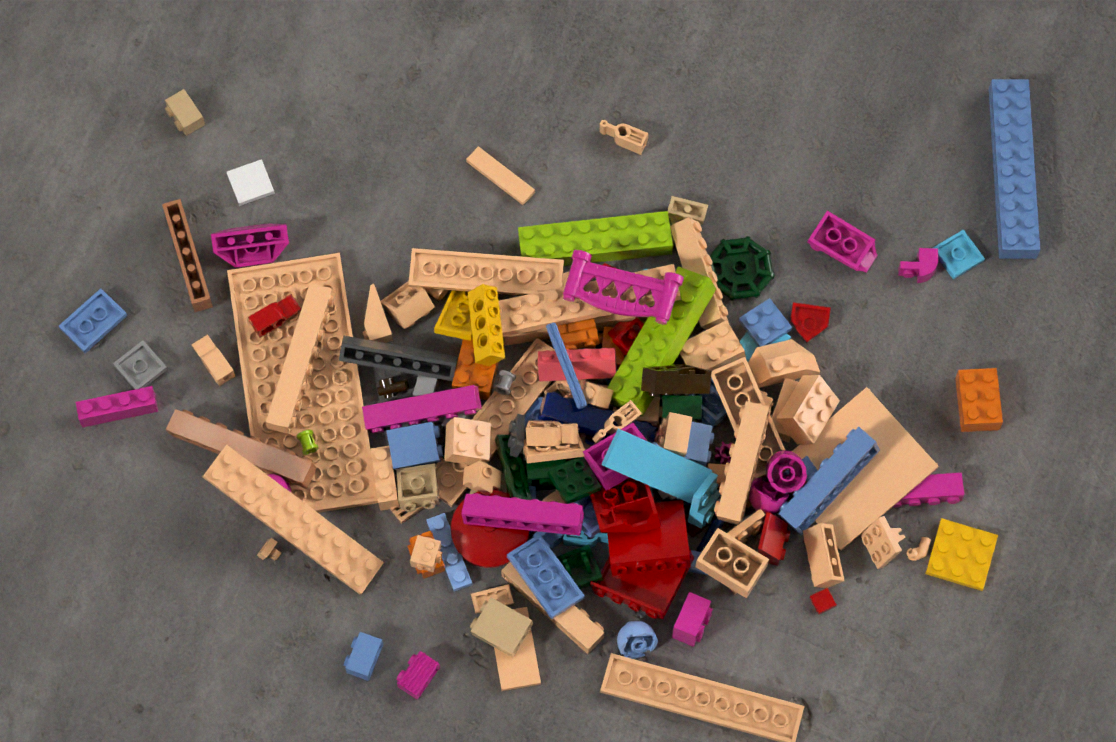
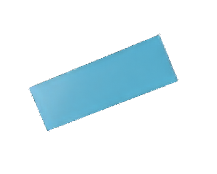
[601,428,712,504]

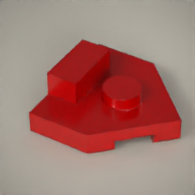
[790,302,831,343]

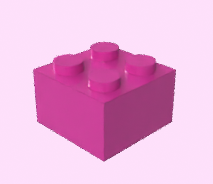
[672,592,713,647]

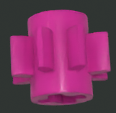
[714,442,732,464]

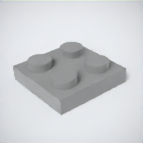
[113,340,168,390]

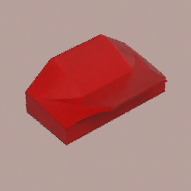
[607,317,644,355]

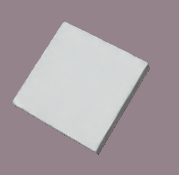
[227,159,275,206]

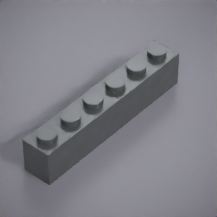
[339,335,457,381]

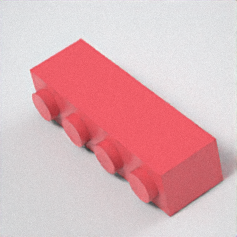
[538,348,617,381]

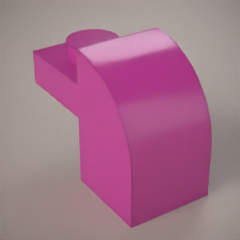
[898,248,938,283]

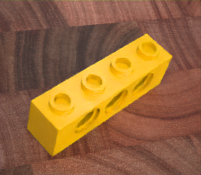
[468,284,505,366]

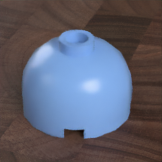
[617,621,658,659]

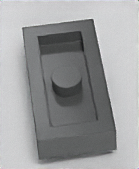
[508,414,525,457]

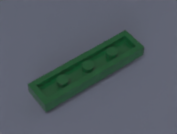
[495,435,532,500]

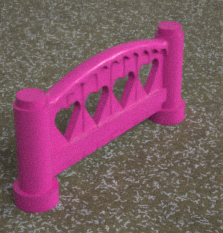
[563,250,684,325]

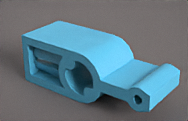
[563,530,608,548]

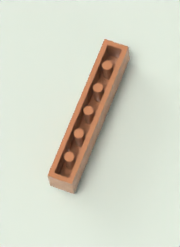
[162,199,213,312]

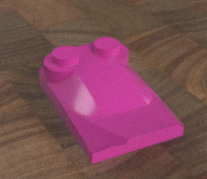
[807,211,878,273]

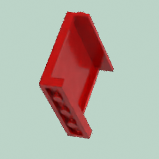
[607,500,691,576]
[590,550,694,619]

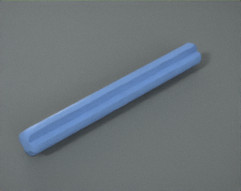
[546,322,587,409]

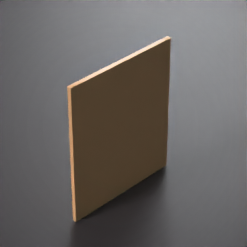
[782,387,939,551]

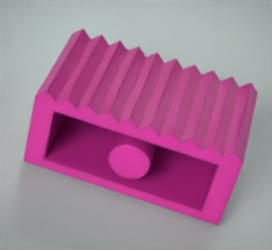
[396,651,440,700]

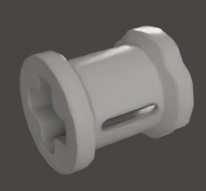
[494,370,516,395]

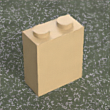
[470,597,533,658]

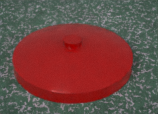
[451,490,529,568]

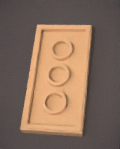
[494,607,541,691]

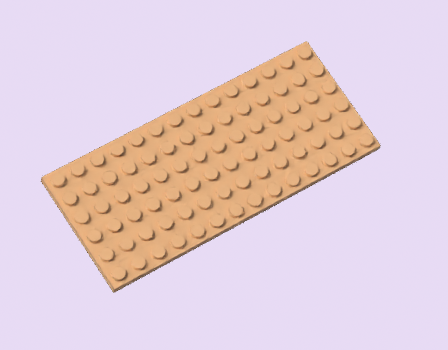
[227,253,378,513]

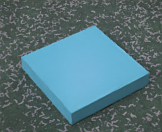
[933,230,985,280]

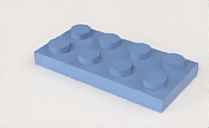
[507,534,585,619]

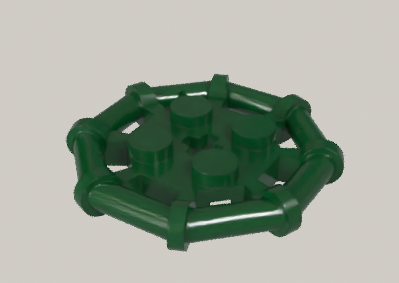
[710,236,775,301]

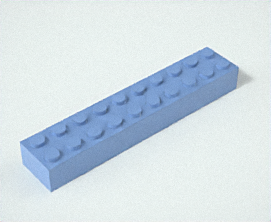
[989,79,1040,259]

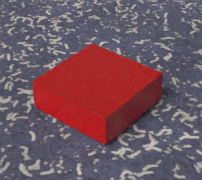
[809,588,837,615]

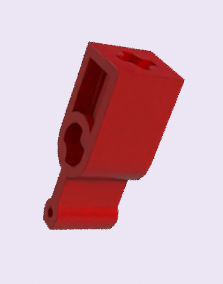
[248,294,301,338]

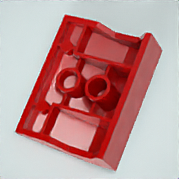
[590,477,661,532]

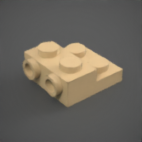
[396,463,440,512]

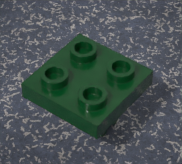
[548,457,601,504]
[557,545,603,589]

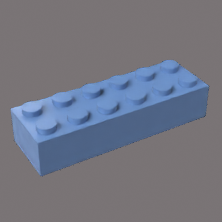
[779,427,880,536]

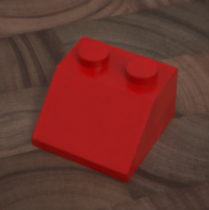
[757,512,790,566]

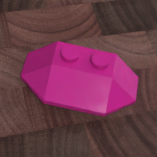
[211,223,289,268]

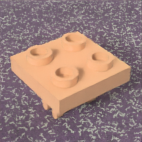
[860,516,905,569]

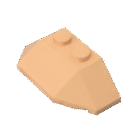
[748,339,820,388]

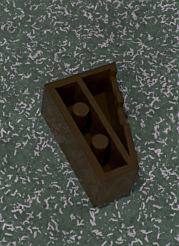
[641,364,712,397]

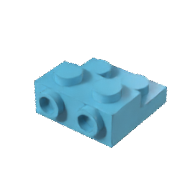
[688,472,721,529]

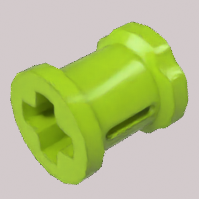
[296,430,319,455]

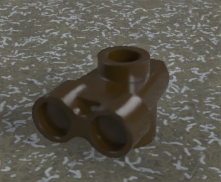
[377,377,409,399]

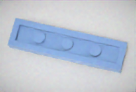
[426,513,472,592]

